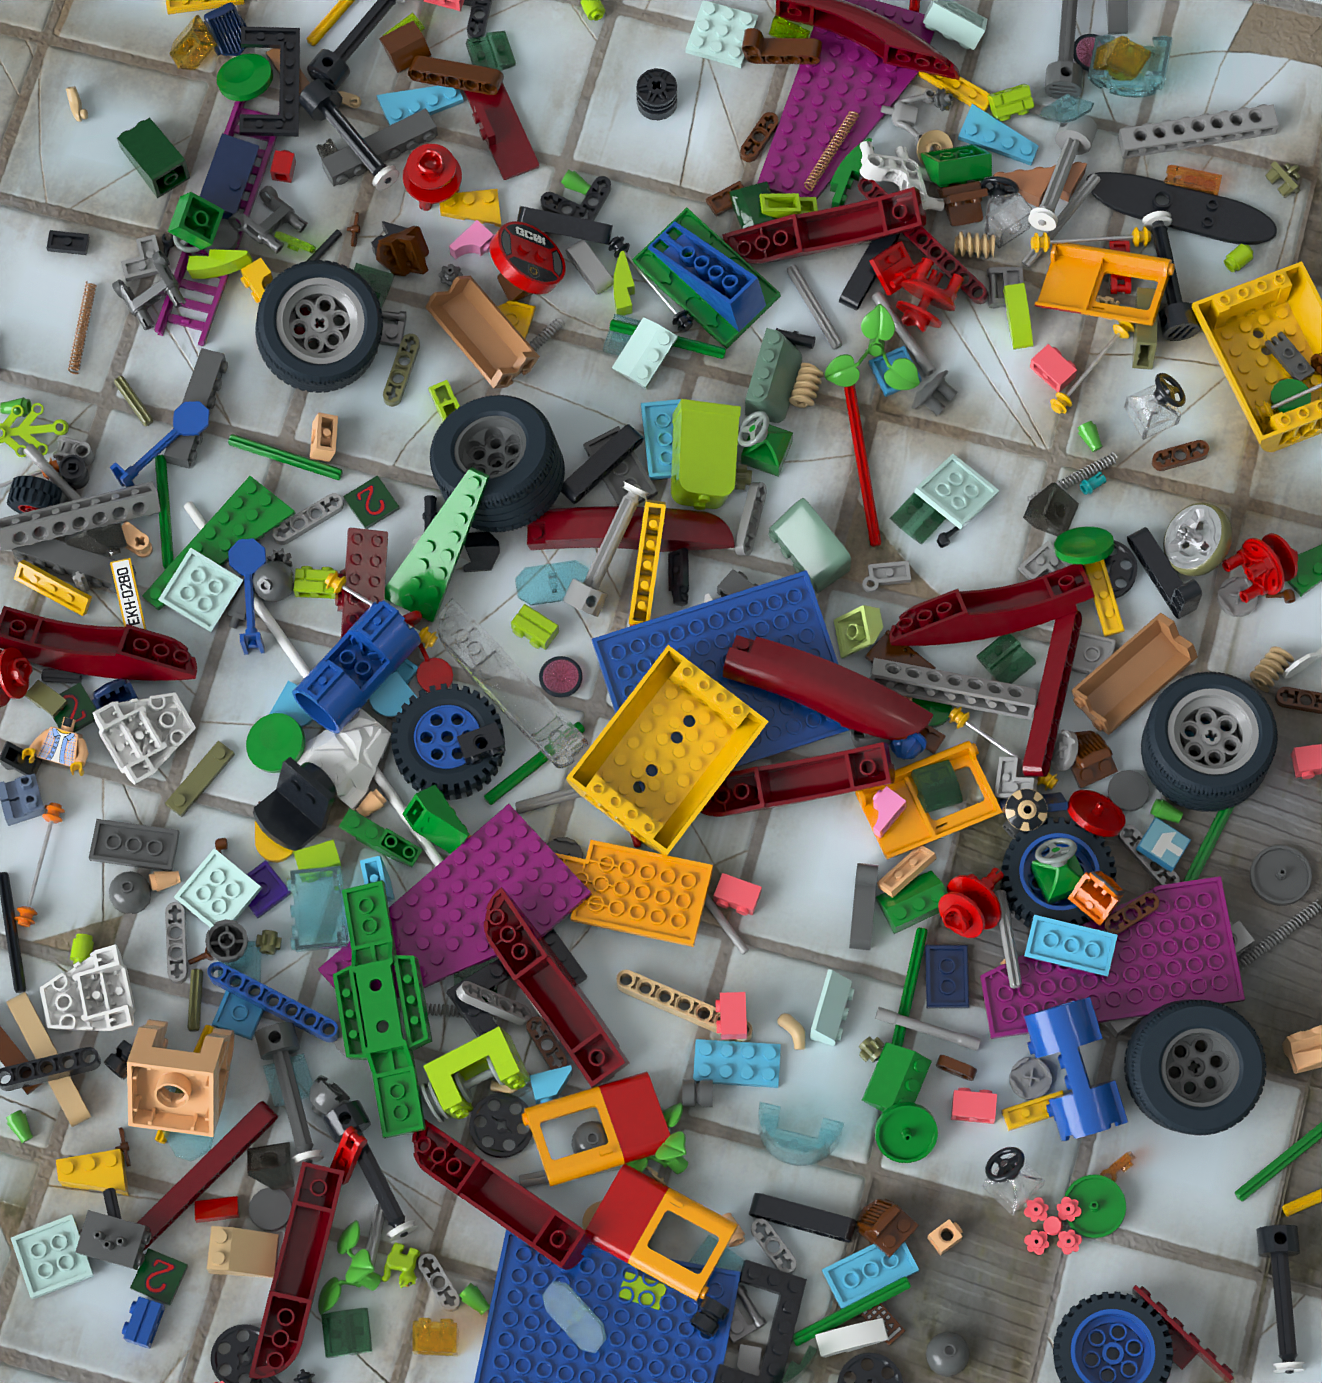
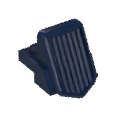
[199,2,247,56]
[92,678,138,710]

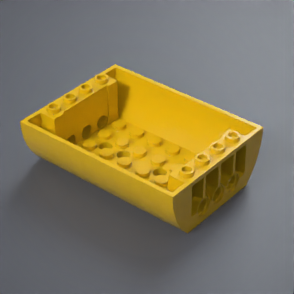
[1192,261,1322,452]
[566,645,769,855]

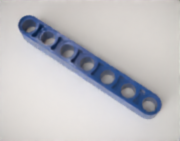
[207,962,340,1043]

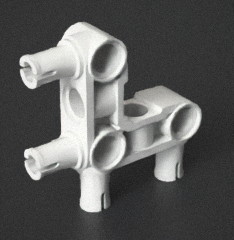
[860,141,945,211]

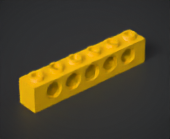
[629,499,666,624]

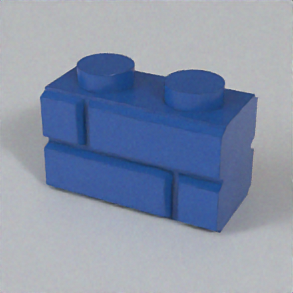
[122,1297,165,1349]

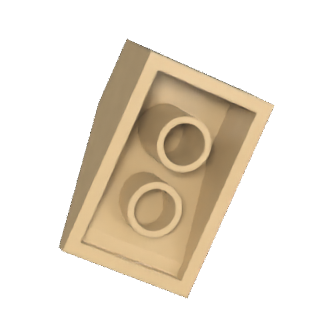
[207,1226,279,1278]

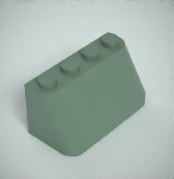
[745,328,802,423]
[768,498,851,593]

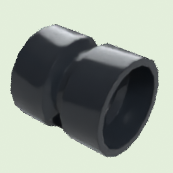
[59,455,89,490]
[103,1040,132,1080]
[689,1296,729,1337]

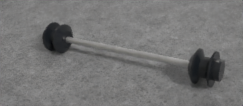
[608,236,694,331]

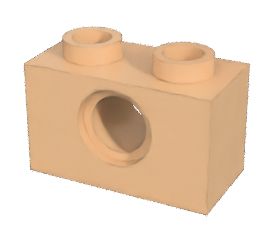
[310,412,338,462]

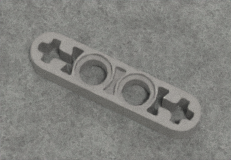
[735,482,767,556]
[273,493,344,545]
[1118,824,1180,885]
[165,902,188,984]
[456,981,532,1026]

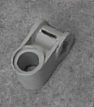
[53,436,95,466]

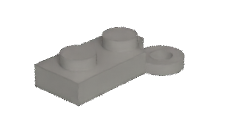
[862,561,911,593]

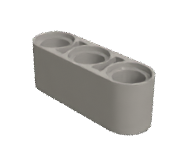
[565,240,614,295]

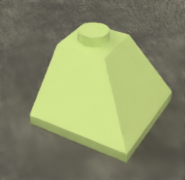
[834,605,883,658]

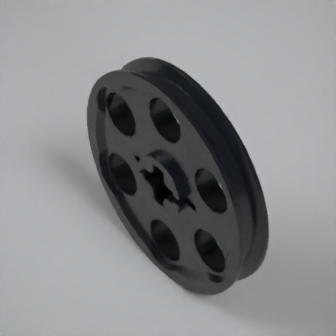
[1082,540,1137,599]
[469,1093,533,1158]
[211,1324,263,1383]
[837,1353,903,1383]

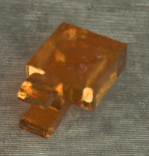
[1100,1151,1136,1182]

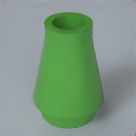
[561,170,591,196]
[0,397,32,417]
[1078,421,1103,452]
[1150,799,1183,823]
[6,1110,33,1143]
[459,1283,490,1315]

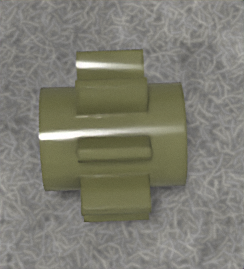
[735,464,752,490]
[255,930,282,955]
[859,1036,884,1063]

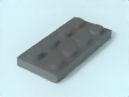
[583,426,658,506]
[89,819,180,871]

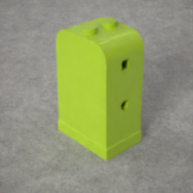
[671,399,741,510]

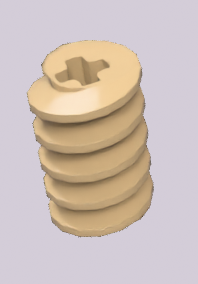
[954,231,995,259]
[789,363,824,408]
[1250,646,1294,692]

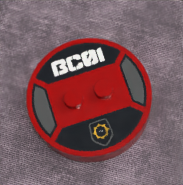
[490,221,566,294]

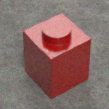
[270,150,296,183]

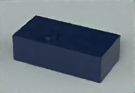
[200,133,260,220]

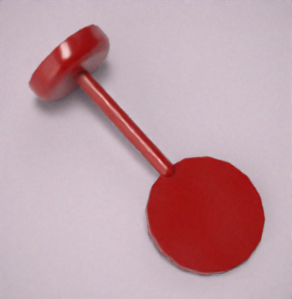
[403,611,453,693]

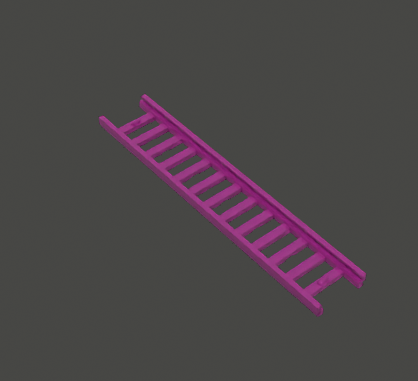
[154,101,279,346]

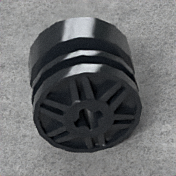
[636,68,677,121]

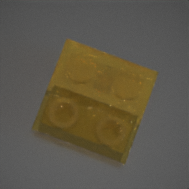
[169,15,217,70]
[1093,36,1152,84]
[413,1318,459,1356]

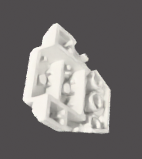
[93,692,196,785]
[297,709,391,810]
[40,944,136,1032]

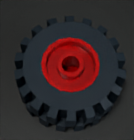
[7,476,63,514]

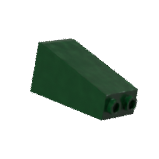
[117,118,190,199]

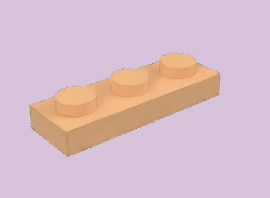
[877,846,937,897]

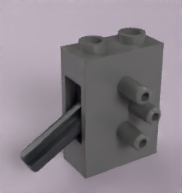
[75,1188,151,1270]

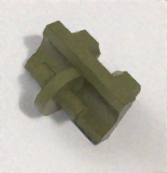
[1265,161,1301,198]

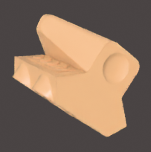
[1282,1025,1322,1074]

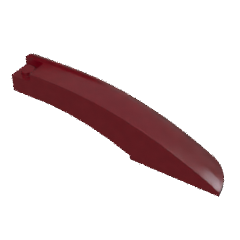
[527,506,735,552]
[889,564,1095,646]

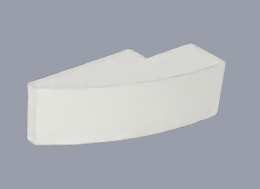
[815,1318,889,1358]

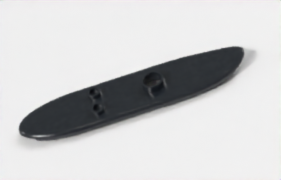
[1086,172,1277,245]

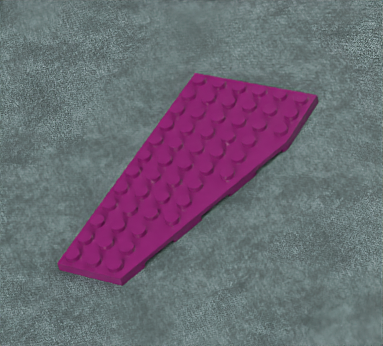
[757,0,935,200]
[318,804,592,999]
[980,876,1245,1039]

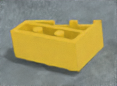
[56,1149,129,1196]

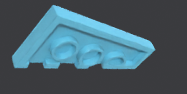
[376,86,464,126]
[958,104,1039,166]

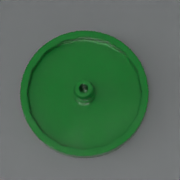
[216,54,273,101]
[1054,527,1114,564]
[246,713,305,773]
[875,1102,938,1163]
[1064,1175,1126,1239]

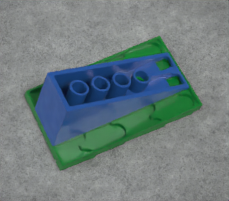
[632,207,781,349]

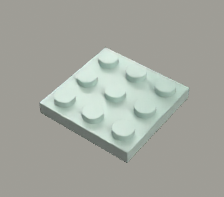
[685,0,758,68]
[914,454,999,530]
[158,548,243,632]
[174,848,262,928]
[11,1214,94,1300]

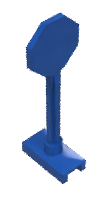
[110,401,210,488]
[228,538,266,655]

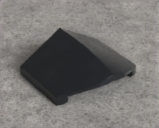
[463,531,500,572]

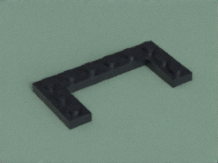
[239,26,300,137]
[446,929,587,1037]
[713,1260,807,1383]

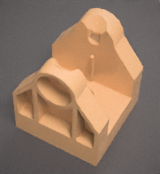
[127,1019,235,1137]

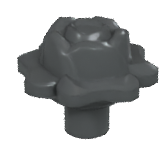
[933,88,954,111]
[438,264,463,287]

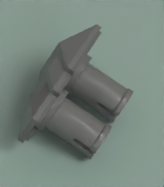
[912,370,957,416]

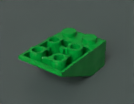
[402,785,470,854]

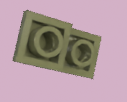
[25,680,68,718]

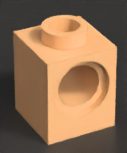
[927,1219,963,1256]

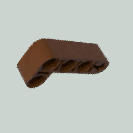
[742,28,823,64]

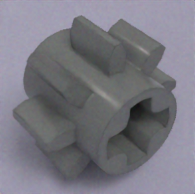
[267,548,293,567]

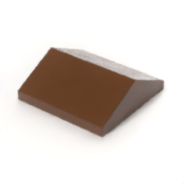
[379,21,432,73]

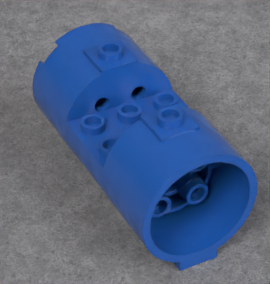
[292,600,421,734]
[1024,997,1128,1141]

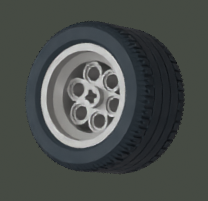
[255,260,383,393]
[1141,671,1278,812]

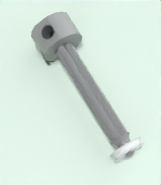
[1028,112,1098,232]
[563,481,650,617]

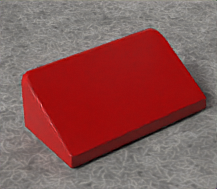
[195,1196,240,1223]

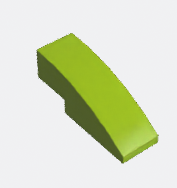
[760,193,818,218]
[187,249,253,279]
[613,251,635,317]
[1003,283,1033,350]
[428,380,460,421]

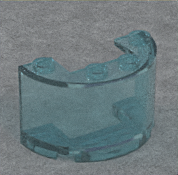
[1088,35,1173,98]
[287,866,348,953]
[758,1102,844,1166]

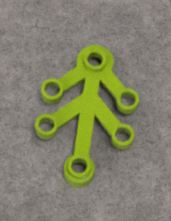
[0,403,69,457]

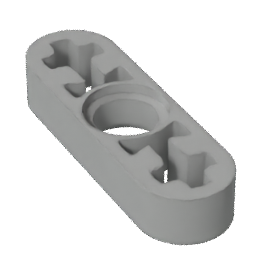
[751,1219,796,1274]
[418,1253,460,1312]

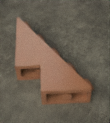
[993,162,1087,207]

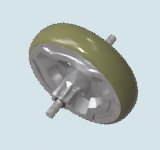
[1163,503,1232,576]

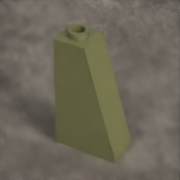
[1132,287,1157,370]

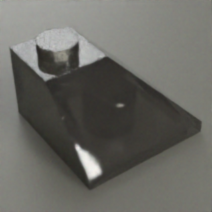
[1023,482,1079,537]
[66,523,127,556]
[247,1142,295,1190]

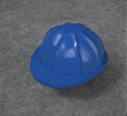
[890,733,927,760]

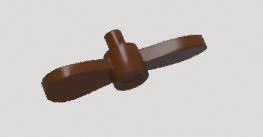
[347,212,360,247]
[115,1127,131,1167]

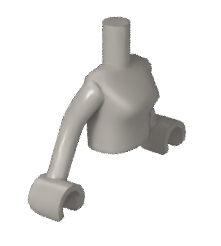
[881,89,934,146]

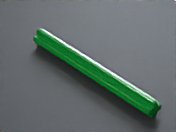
[609,319,726,359]
[228,434,343,480]
[155,455,174,569]
[484,722,585,805]
[1183,807,1234,882]
[891,927,928,1047]
[1235,1122,1322,1202]
[792,1276,911,1346]

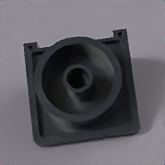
[253,757,337,851]

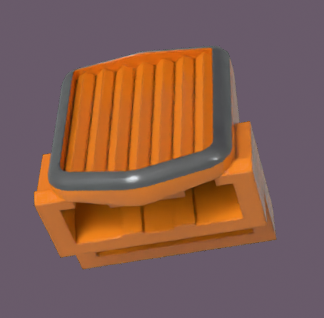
[1068,871,1124,926]

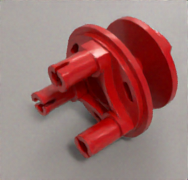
[403,144,462,211]
[896,257,964,333]
[1222,533,1298,603]
[0,647,33,707]
[938,868,1004,938]

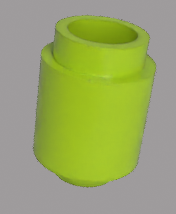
[581,0,606,21]
[1224,244,1254,272]
[70,934,94,964]

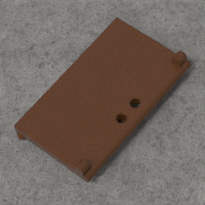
[865,630,936,669]

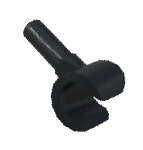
[162,234,175,257]
[937,526,959,548]

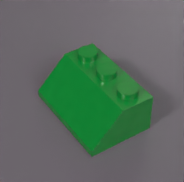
[921,144,992,187]
[875,870,948,934]
[862,1042,932,1112]

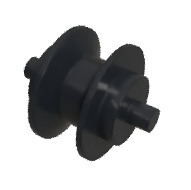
[293,1369,315,1383]

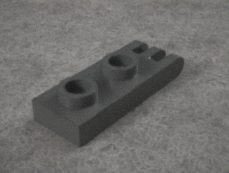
[1265,332,1315,382]

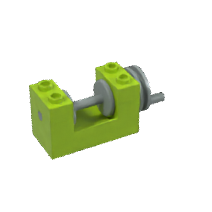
[419,1026,531,1123]

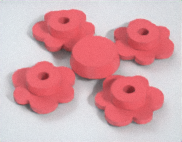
[1024,1197,1082,1255]

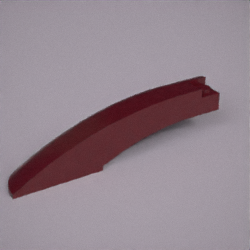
[775,0,960,80]
[722,187,926,264]
[0,606,197,681]
[723,635,933,740]
[700,742,895,817]
[484,887,630,1088]
[412,1119,593,1270]
[249,1161,345,1378]

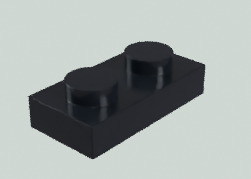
[46,230,90,255]

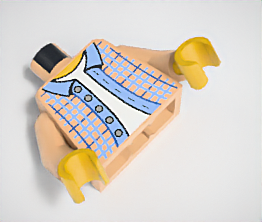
[22,717,89,776]

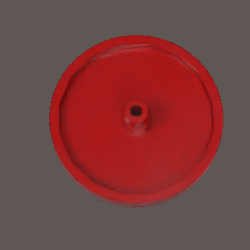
[1067,790,1126,837]

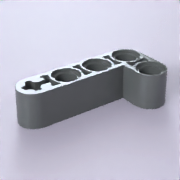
[849,863,879,950]

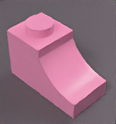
[449,220,494,259]
[873,786,907,838]

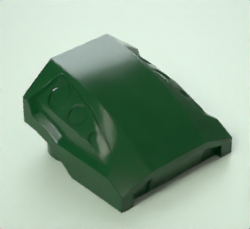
[729,181,778,229]

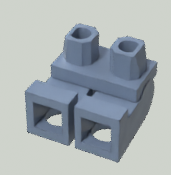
[0,773,45,826]

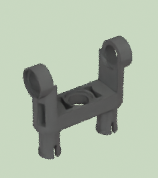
[228,186,308,254]
[112,250,186,330]

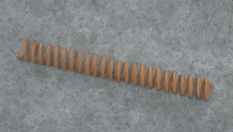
[804,111,859,191]
[68,281,97,374]

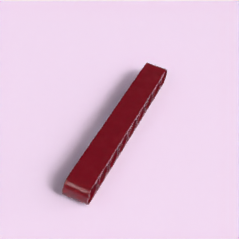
[858,178,989,304]
[1023,611,1082,777]
[137,1101,278,1251]

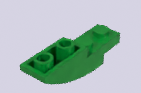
[830,138,874,208]
[339,808,423,868]

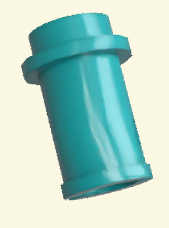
[1080,472,1107,495]

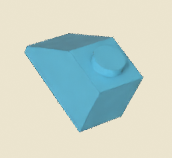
[360,856,395,901]
[529,1065,573,1105]

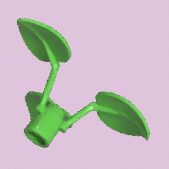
[825,304,920,390]
[626,1102,688,1174]
[318,1220,381,1316]

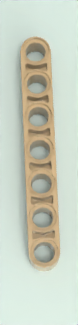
[616,969,753,1042]
[6,992,91,1127]

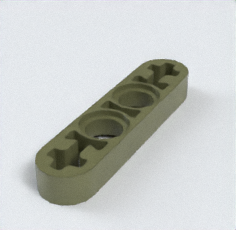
[383,333,420,407]

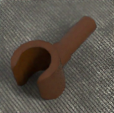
[1266,589,1295,604]
[215,838,228,854]
[188,947,214,965]

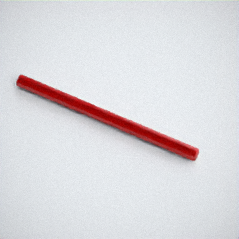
[844,384,881,547]

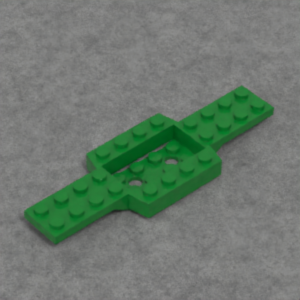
[333,880,432,1139]

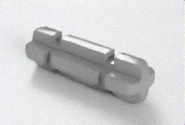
[73,571,90,594]

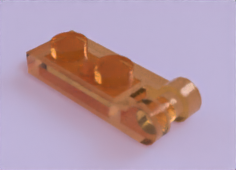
[1164,165,1222,195]

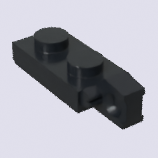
[668,548,689,606]

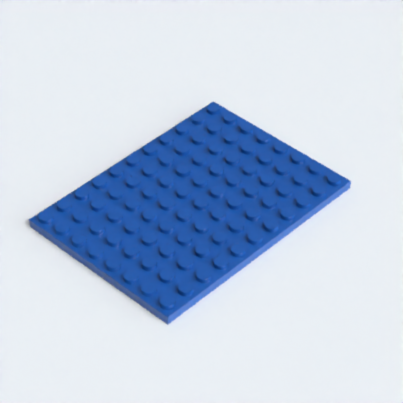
[591,570,850,792]
[474,1229,741,1383]

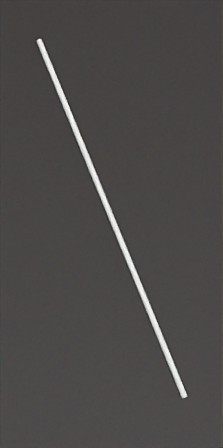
[184,501,561,1043]

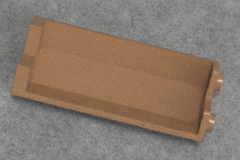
[425,276,540,389]
[1071,613,1198,735]

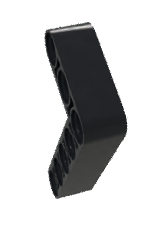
[1127,527,1202,619]

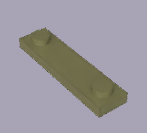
[165,741,235,817]

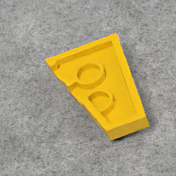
[440,189,501,227]

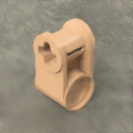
[113,521,153,558]

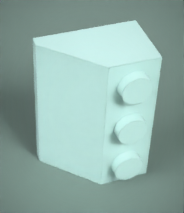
[923,0,987,50]
[612,317,678,390]
[810,969,855,1046]

